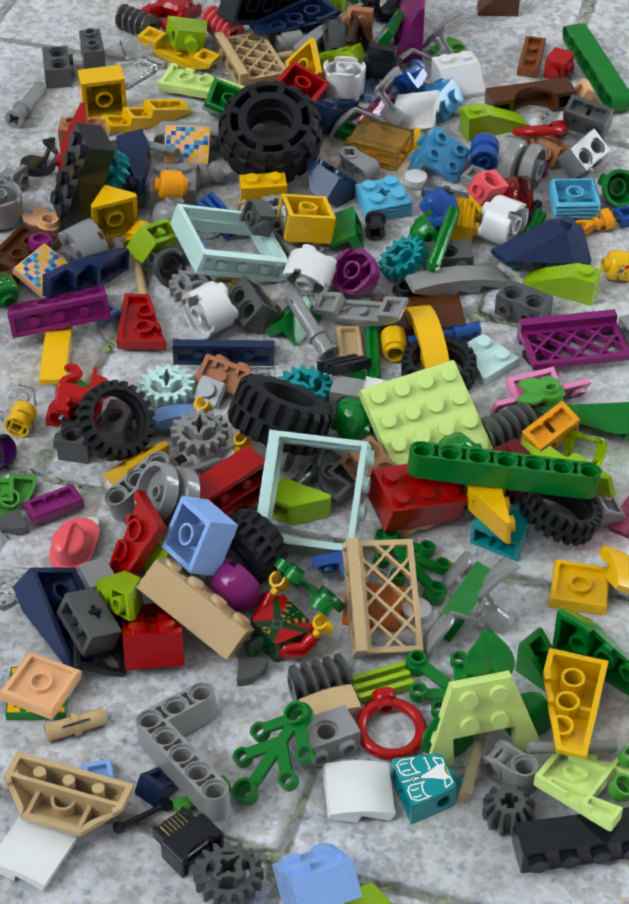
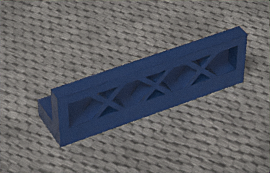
[172,339,275,366]

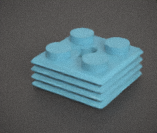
[355,176,413,220]
[548,178,601,220]

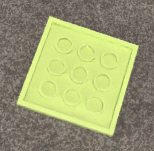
[358,360,493,465]

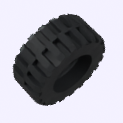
[227,374,335,456]

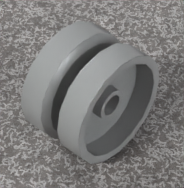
[499,138,547,194]
[134,461,200,526]

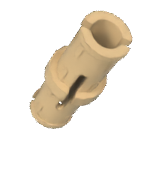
[43,706,107,743]

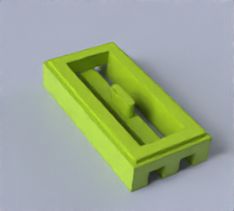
[352,661,415,704]

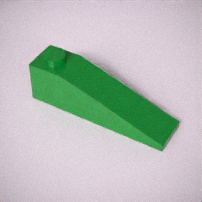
[202,78,281,125]
[536,402,629,440]

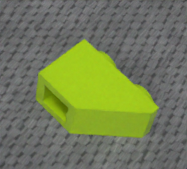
[273,477,332,526]
[96,571,143,621]

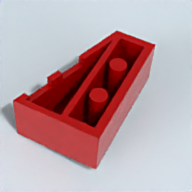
[198,445,265,515]

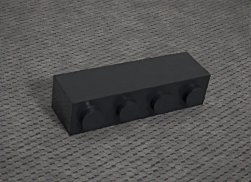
[512,807,629,874]

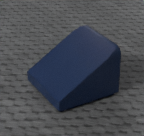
[135,767,179,807]

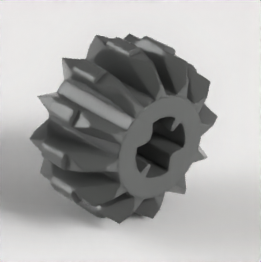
[482,782,536,836]

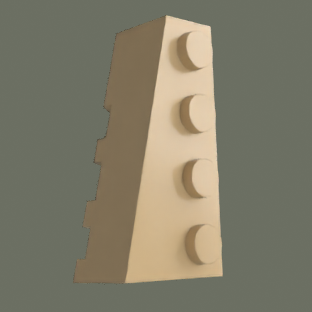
[136,557,254,660]

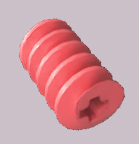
[201,6,245,45]

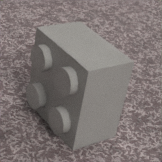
[149,162,197,214]

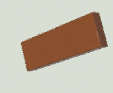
[517,36,546,78]

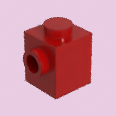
[543,47,575,79]

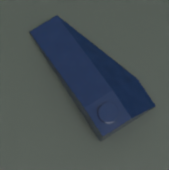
[249,0,341,37]
[13,567,93,668]

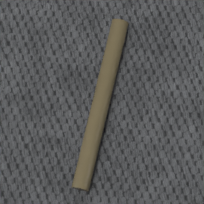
[459,732,487,803]

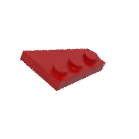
[116,293,167,350]
[109,490,168,576]

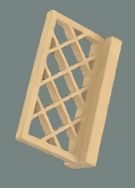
[214,31,286,86]
[342,538,424,658]

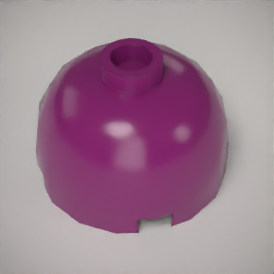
[332,248,380,298]
[209,557,265,614]

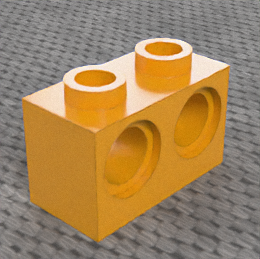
[521,401,580,452]

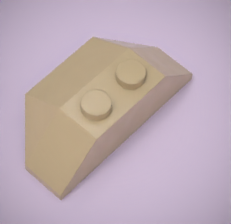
[4,751,134,837]

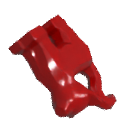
[141,0,202,31]
[46,363,110,427]

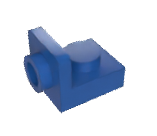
[310,550,345,580]

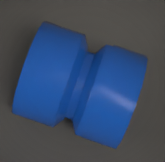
[469,133,499,171]

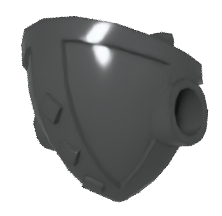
[147,246,189,288]

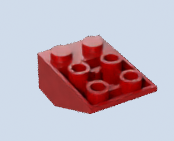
[122,603,185,670]

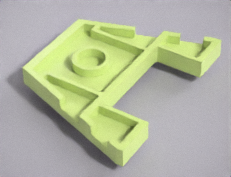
[426,670,540,767]
[533,753,629,832]

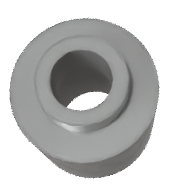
[275,29,305,52]

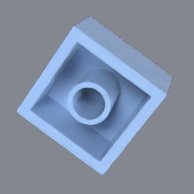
[161,496,238,576]
[272,843,362,904]

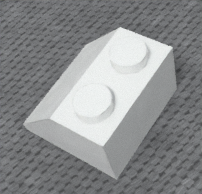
[431,51,485,99]

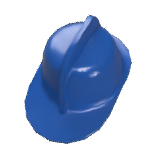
[419,187,458,229]

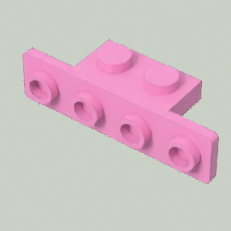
[490,367,591,414]

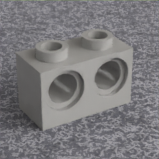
[557,129,610,179]

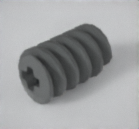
[115,4,161,36]
[481,402,538,448]
[287,653,353,701]

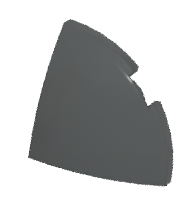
[316,448,356,504]

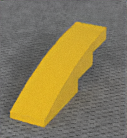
[101,99,191,134]
[39,326,74,385]

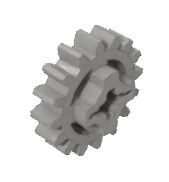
[169,266,221,305]
[170,409,229,458]

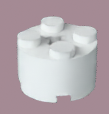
[323,56,366,101]
[477,195,529,245]
[281,244,337,300]
[182,281,239,339]

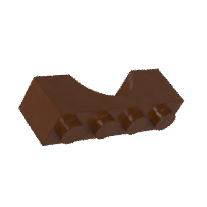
[484,77,576,112]

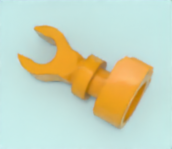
[575,207,615,236]

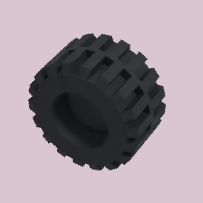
[225,509,288,585]

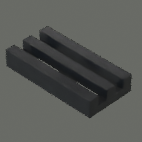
[317,353,372,376]

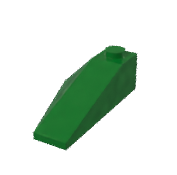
[552,608,629,696]

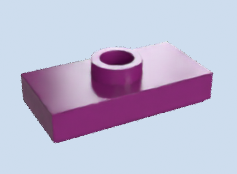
[23,484,85,526]

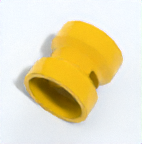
[4,401,38,437]

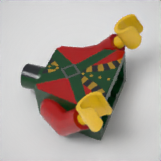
[244,571,333,663]

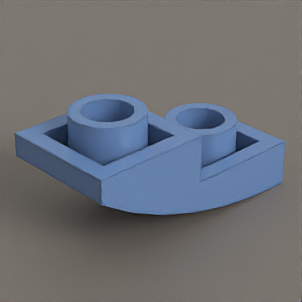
[152,404,197,432]

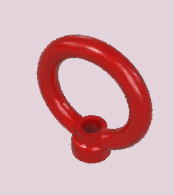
[512,120,568,138]
[355,687,427,761]

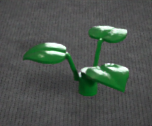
[421,629,551,757]

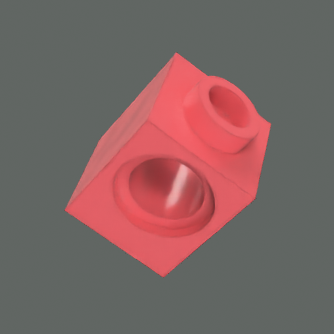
[466,169,509,206]

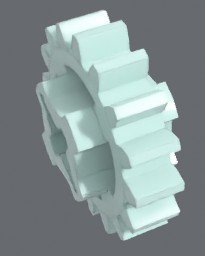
[139,364,195,409]

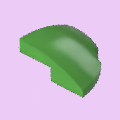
[0,473,37,516]

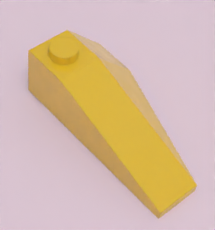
[543,648,608,760]

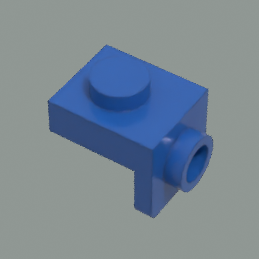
[394,68,428,94]

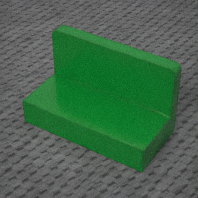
[330,206,364,250]
[265,295,322,346]

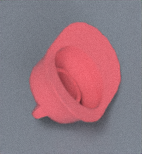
[49,517,100,571]

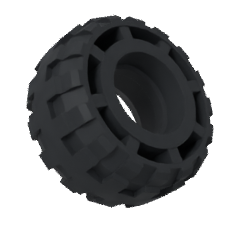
[218,80,322,183]

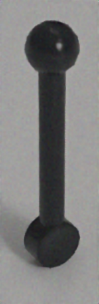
[526,200,542,226]
[112,798,173,834]

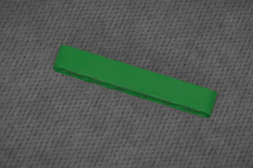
[562,23,629,112]
[407,441,602,499]

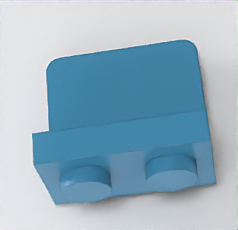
[414,78,464,123]
[407,126,470,183]

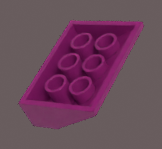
[393,0,425,63]

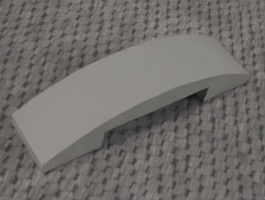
[312,291,409,326]

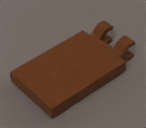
[0,224,62,285]
[371,295,466,336]

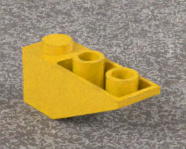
[463,484,515,544]

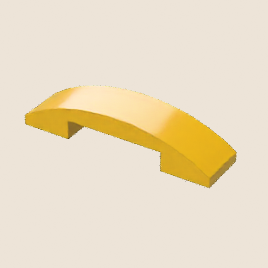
[138,26,220,70]
[405,305,449,369]

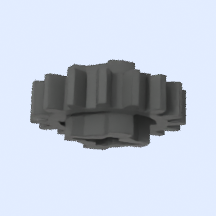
[193,841,264,904]

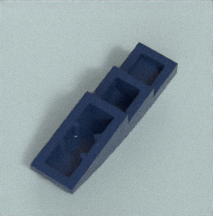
[42,247,129,299]

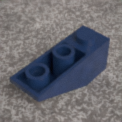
[314,98,366,134]
[114,129,152,196]

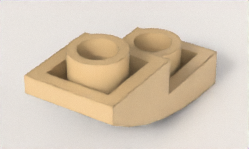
[297,684,363,718]

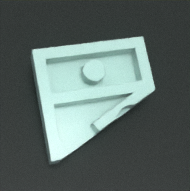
[467,333,519,386]

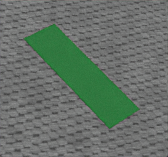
[436,561,491,642]

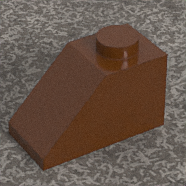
[477,0,520,17]

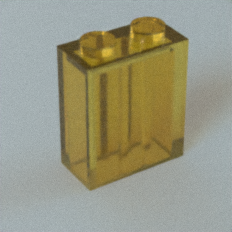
[345,117,414,172]

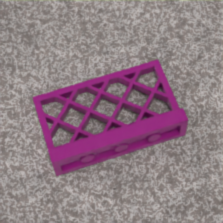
[7,285,111,339]
[517,309,629,370]

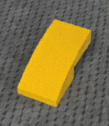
[598,545,629,594]

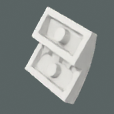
[391,90,440,135]
[322,760,396,823]
[0,817,78,891]

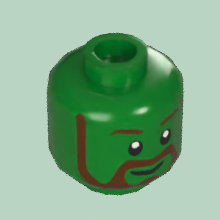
[0,272,20,308]

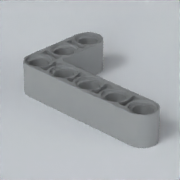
[135,682,232,822]

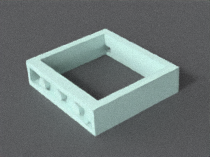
[170,204,288,283]
[257,430,375,552]

